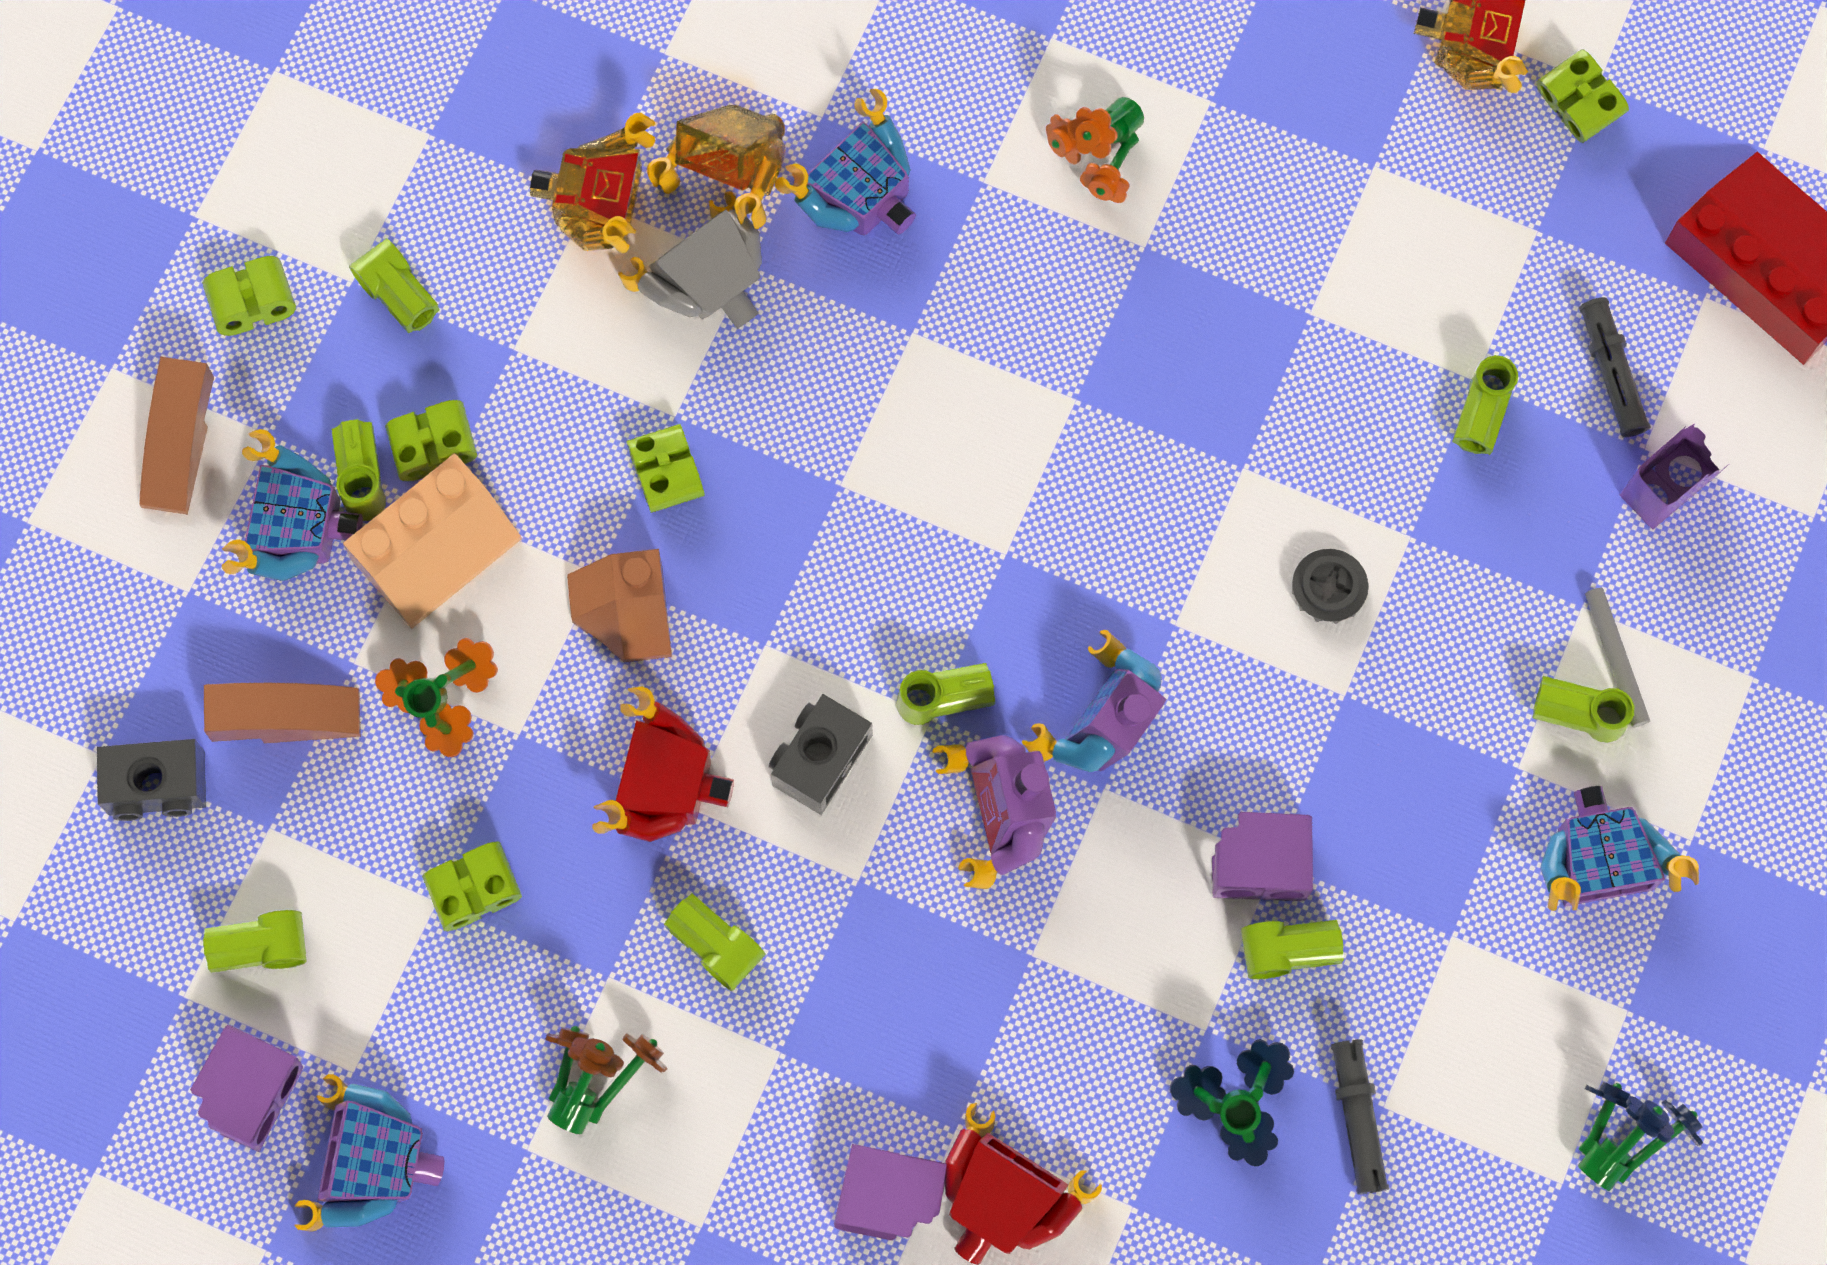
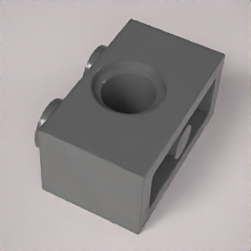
[768,694,873,816]
[97,739,206,821]

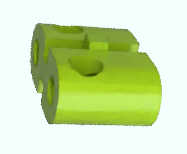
[1536,49,1629,143]
[202,256,296,336]
[385,400,478,481]
[626,424,705,513]
[422,841,522,931]

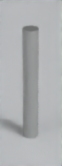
[1585,588,1650,727]

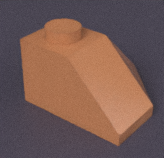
[567,549,672,662]

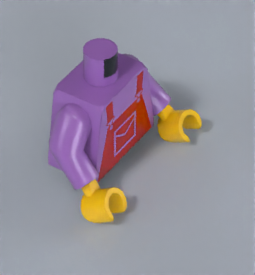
[932,735,1056,889]

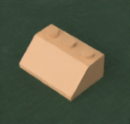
[343,453,522,629]

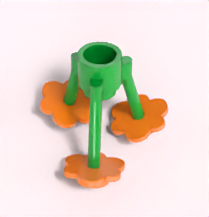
[1046,97,1144,203]
[375,638,498,758]

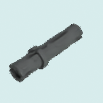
[1579,297,1651,438]
[1331,1039,1389,1195]

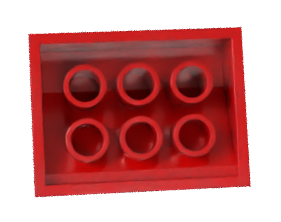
[1665,151,1827,365]

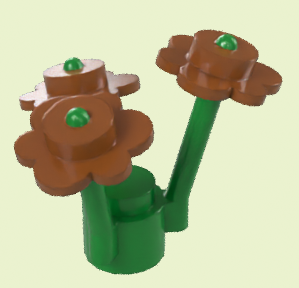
[545,1026,668,1134]

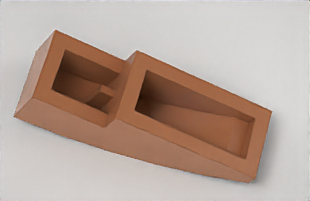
[139,356,214,515]
[204,683,361,744]

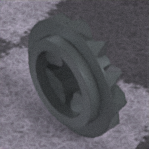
[1292,549,1369,624]

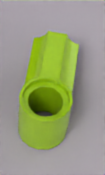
[349,238,440,334]
[1452,355,1518,455]
[331,419,386,521]
[897,663,995,725]
[1532,676,1635,743]
[664,893,766,991]
[203,910,307,973]
[1241,920,1344,979]

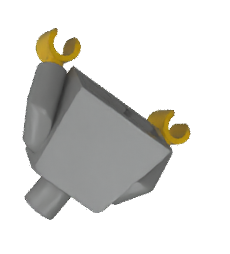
[618,191,762,329]

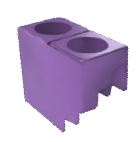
[1620,424,1730,529]
[1212,812,1313,901]
[190,1025,303,1152]
[834,1144,946,1241]

